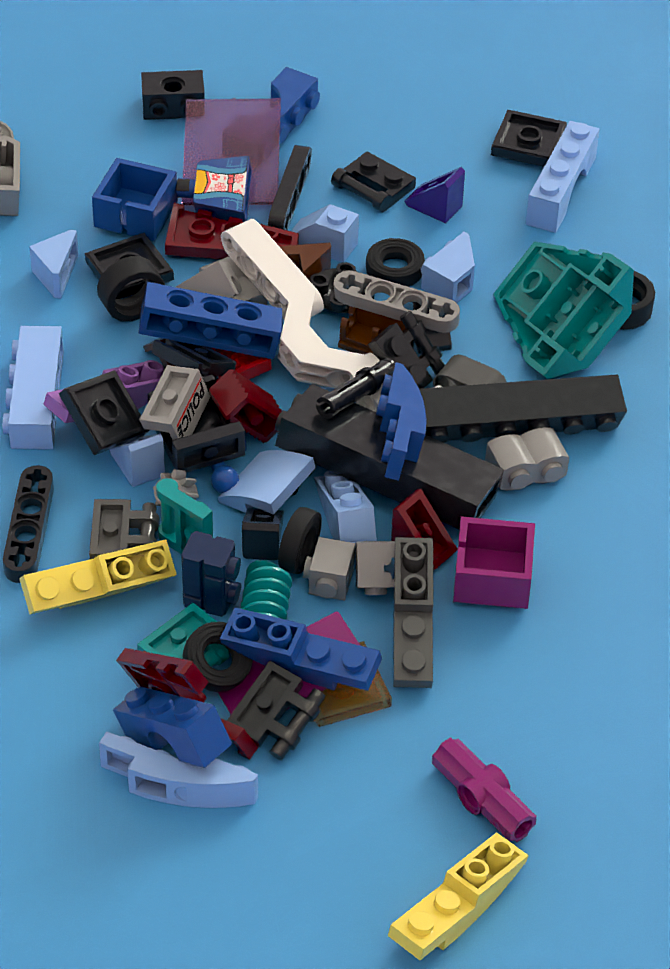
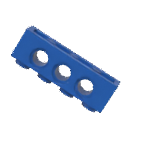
[138,282,282,360]

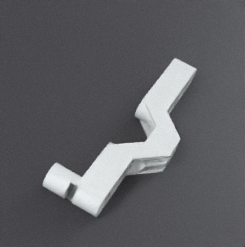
[221,219,442,412]

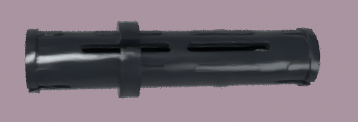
[316,358,395,419]

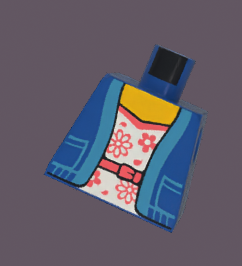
[176,156,252,222]

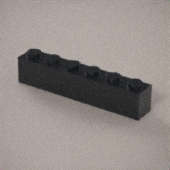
[419,374,627,443]

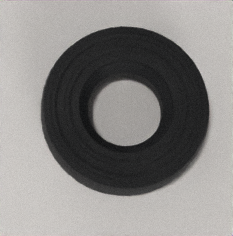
[366,238,425,287]
[278,507,322,574]
[183,622,253,692]

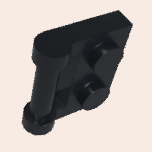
[331,151,416,212]

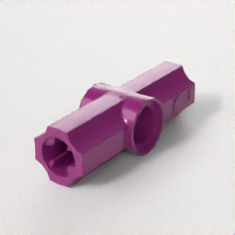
[432,737,537,842]

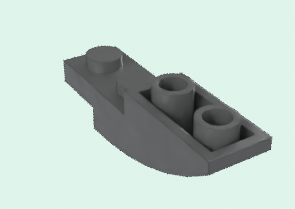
[393,537,433,688]

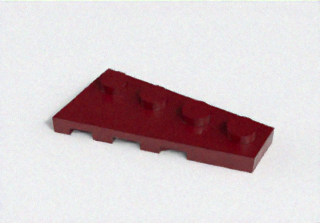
[165,203,299,259]

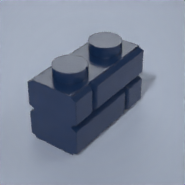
[181,531,241,617]

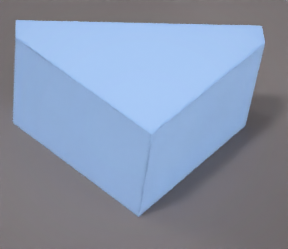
[29,230,79,299]
[110,434,165,487]

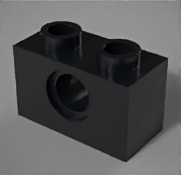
[141,70,205,120]

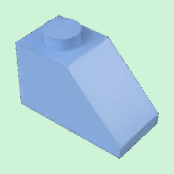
[291,204,359,262]

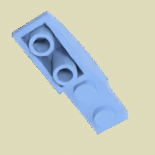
[99,731,258,808]

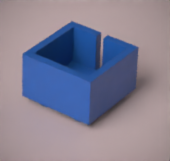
[92,158,178,241]

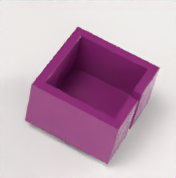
[453,517,535,609]

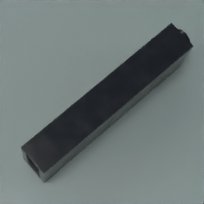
[275,384,504,530]

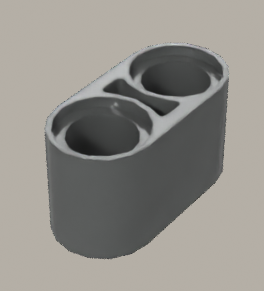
[433,354,507,387]

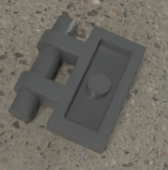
[89,499,160,559]

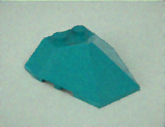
[493,242,634,379]

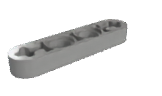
[334,270,460,333]

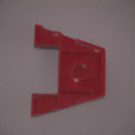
[116,648,258,760]

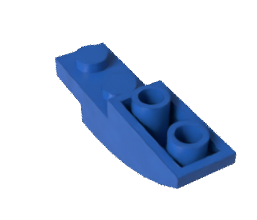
[376,362,426,481]
[220,607,382,691]

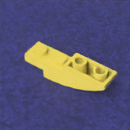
[19,540,177,614]
[388,832,529,960]

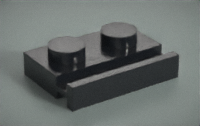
[152,339,237,380]

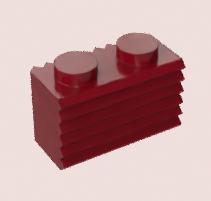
[209,370,282,443]

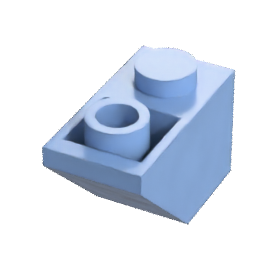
[421,232,475,303]

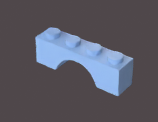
[526,121,600,233]

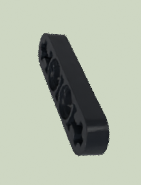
[268,145,312,231]
[3,465,54,583]

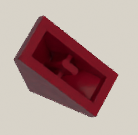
[391,489,458,570]

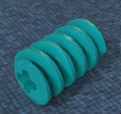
[241,560,292,620]

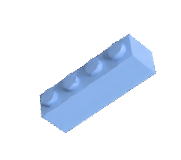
[2,326,64,449]

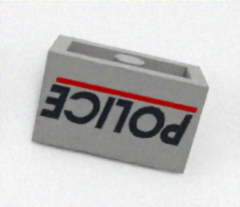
[139,365,211,440]

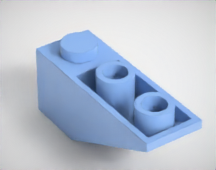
[314,471,377,543]

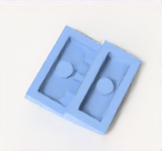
[218,450,315,514]

